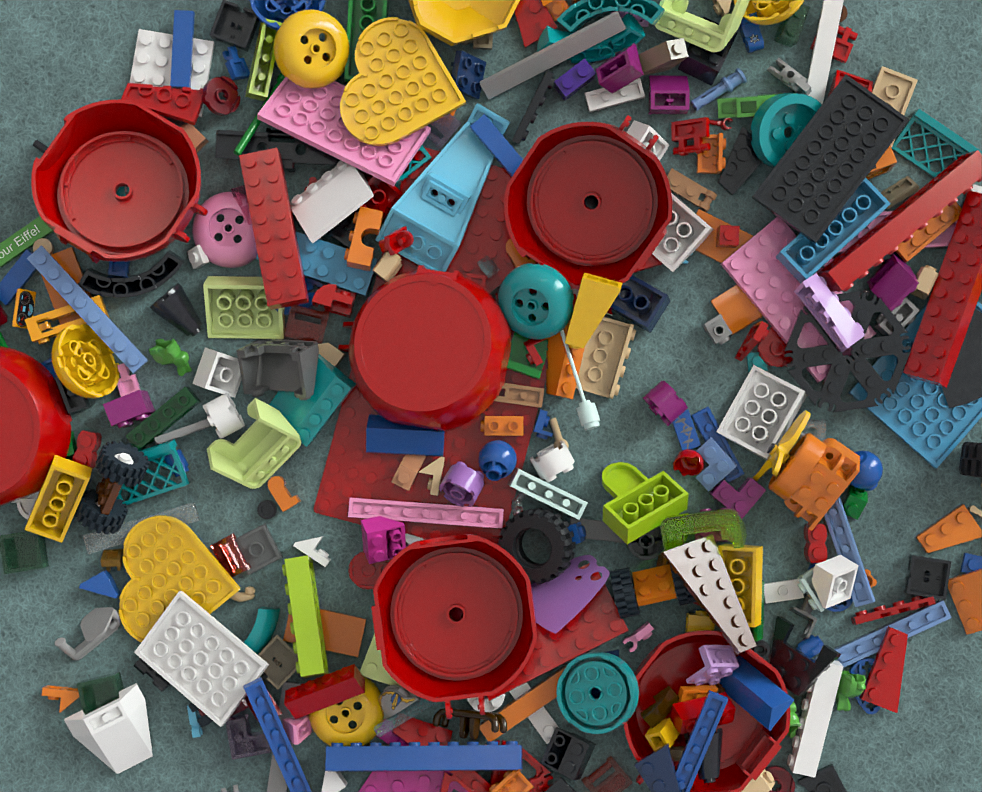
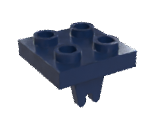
[451,50,486,99]

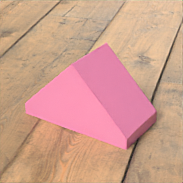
[282,715,312,745]

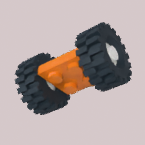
[610,564,697,619]

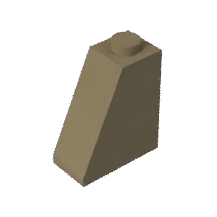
[638,38,688,75]

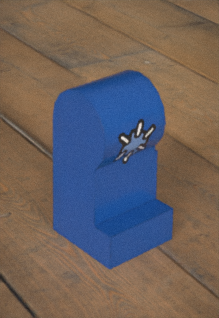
[739,12,764,53]

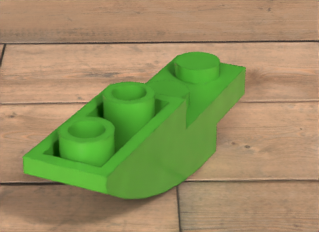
[717,92,795,118]

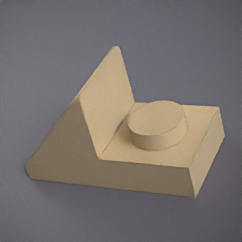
[419,457,445,496]

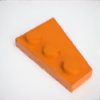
[916,504,982,553]
[948,569,982,635]

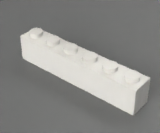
[787,656,844,777]

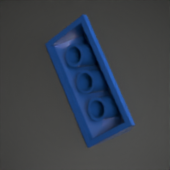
[366,414,445,457]
[719,655,794,731]

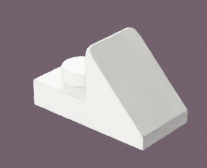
[293,536,331,567]

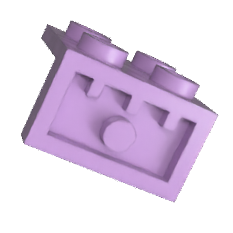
[686,645,739,686]

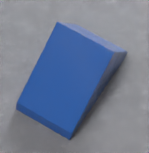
[79,570,121,598]

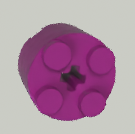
[642,381,688,426]

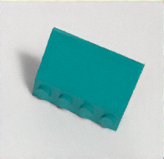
[269,354,356,447]

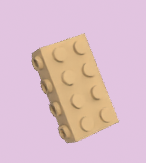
[575,317,636,399]

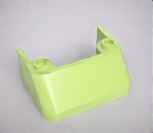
[655,0,750,52]

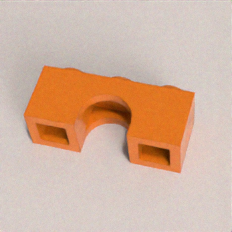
[344,206,383,271]

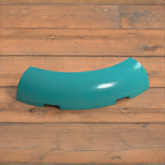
[557,0,665,33]
[537,13,645,63]
[243,607,280,655]

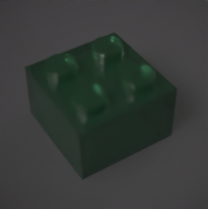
[0,531,49,574]
[77,672,124,715]

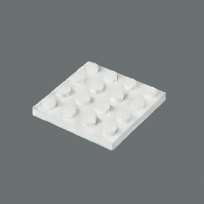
[130,29,215,117]

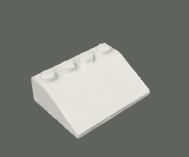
[290,160,374,243]
[652,193,714,272]
[716,365,807,461]

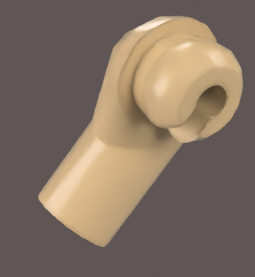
[229,586,256,602]

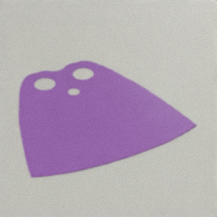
[531,555,610,634]

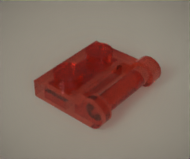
[284,305,330,344]
[211,533,252,577]
[581,756,633,792]

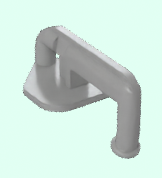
[55,607,121,660]

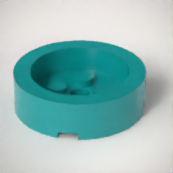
[751,93,822,168]
[556,652,639,734]

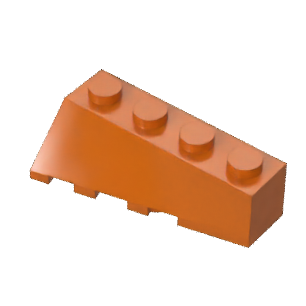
[546,320,585,399]

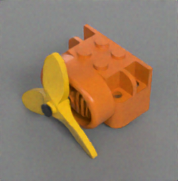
[752,410,860,531]

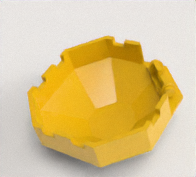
[409,0,520,46]

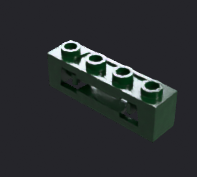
[126,387,201,451]

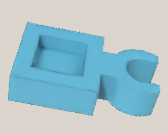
[187,705,203,738]

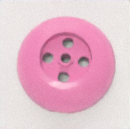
[192,192,258,268]

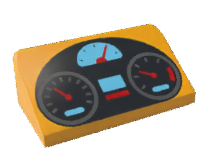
[12,289,36,329]

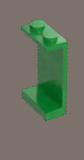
[507,303,549,380]

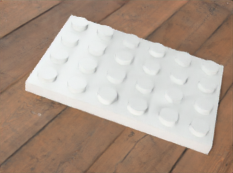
[134,591,269,727]

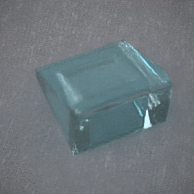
[477,256,500,278]

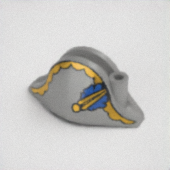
[379,685,419,720]

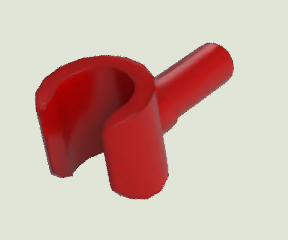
[709,118,733,130]

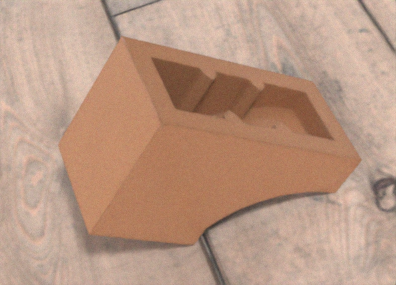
[391,455,426,491]

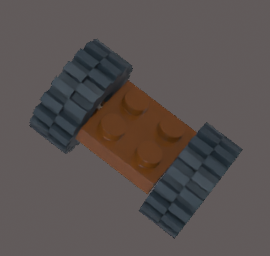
[74,441,150,534]

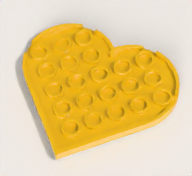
[340,17,466,146]
[119,515,241,642]

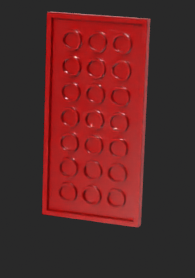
[487,563,629,701]

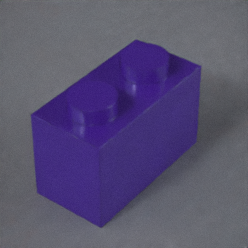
[553,58,596,101]

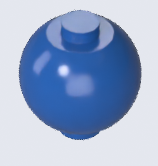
[478,440,517,481]
[850,450,883,491]

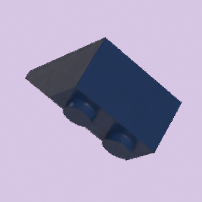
[610,275,670,333]

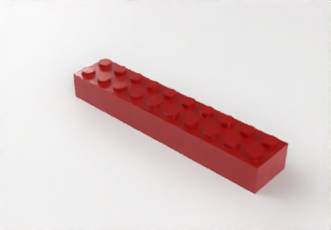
[817,150,982,292]
[903,191,982,388]

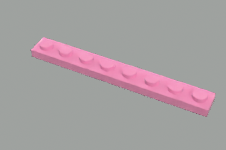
[348,497,504,528]

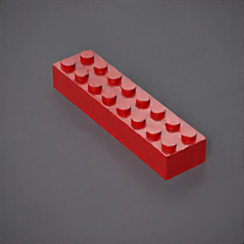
[239,148,309,310]

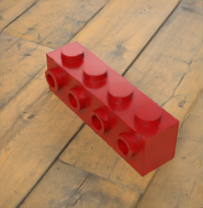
[284,664,365,719]

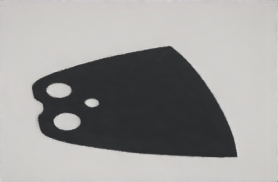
[942,309,982,408]

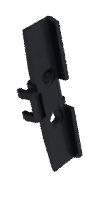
[215,128,340,172]

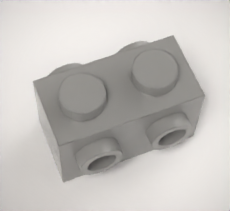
[874,297,920,336]

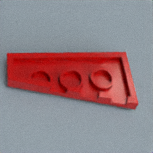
[860,626,908,713]

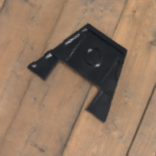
[770,616,841,696]

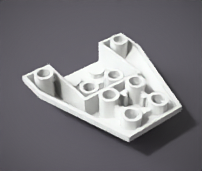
[64,683,153,774]

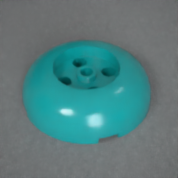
[498,263,574,339]

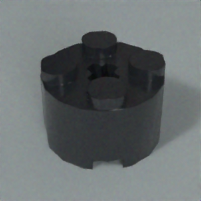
[626,526,666,560]

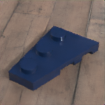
[634,743,681,792]

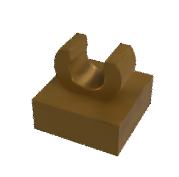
[100,549,123,571]

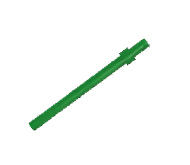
[233,73,285,156]

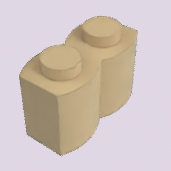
[372,252,403,282]
[910,265,939,300]

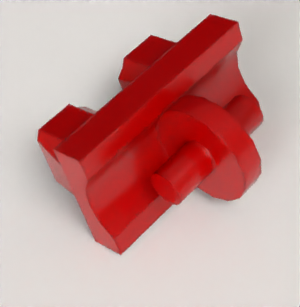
[379,226,414,256]

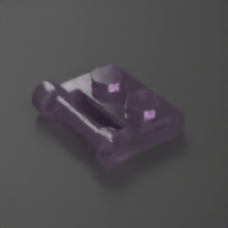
[427,113,462,150]

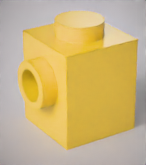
[685,610,715,632]
[645,718,679,751]

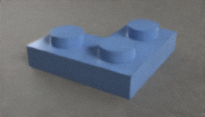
[695,437,737,492]

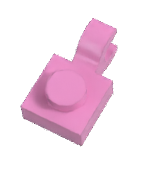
[117,363,140,397]
[622,621,654,652]

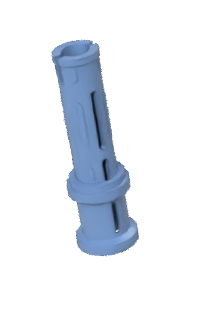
[691,68,747,111]

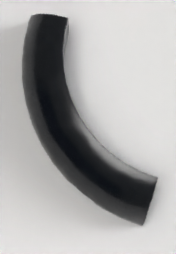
[78,250,184,298]

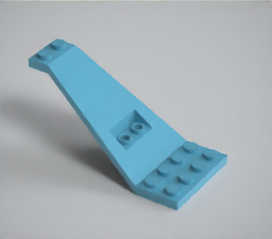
[375,103,511,272]

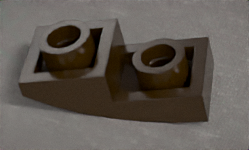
[640,686,679,728]

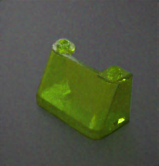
[661,508,747,551]

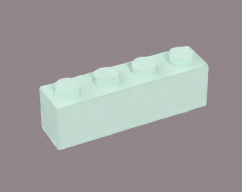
[508,467,588,520]

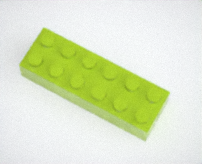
[282,555,329,678]

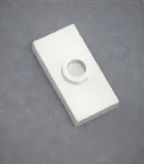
[764,579,804,603]

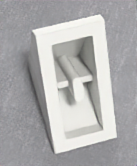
[321,771,347,792]

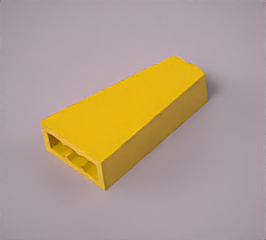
[565,273,622,349]

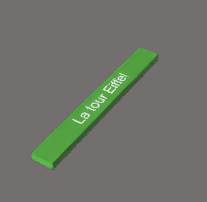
[0,216,54,268]

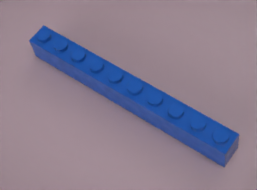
[325,741,523,772]

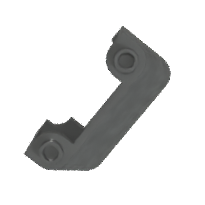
[237,339,319,400]

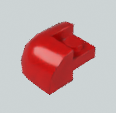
[312,284,356,318]

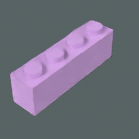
[794,273,865,352]

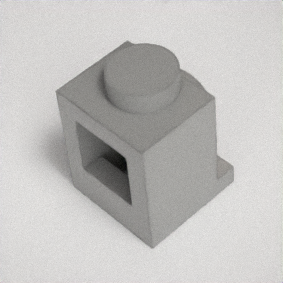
[702,314,732,345]

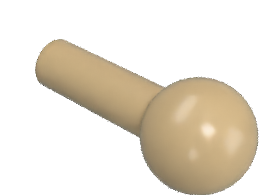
[549,418,569,449]

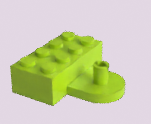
[602,462,689,544]

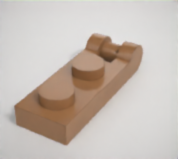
[667,168,717,212]
[494,383,544,408]

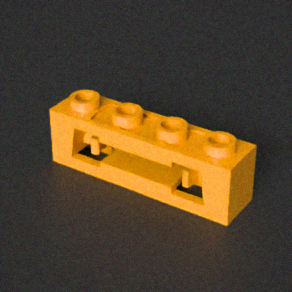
[25,295,109,345]

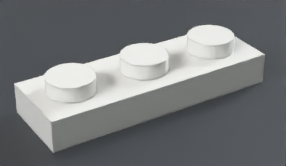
[584,78,645,113]

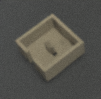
[258,635,299,690]

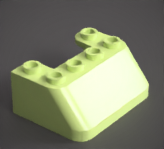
[207,398,301,489]

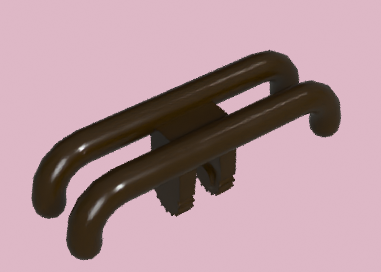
[433,708,507,740]

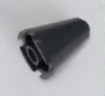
[150,283,202,336]
[684,728,723,783]

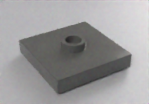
[230,523,283,575]

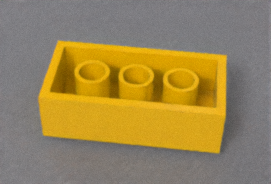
[25,455,93,543]
[718,544,763,627]

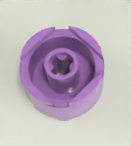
[439,461,484,507]

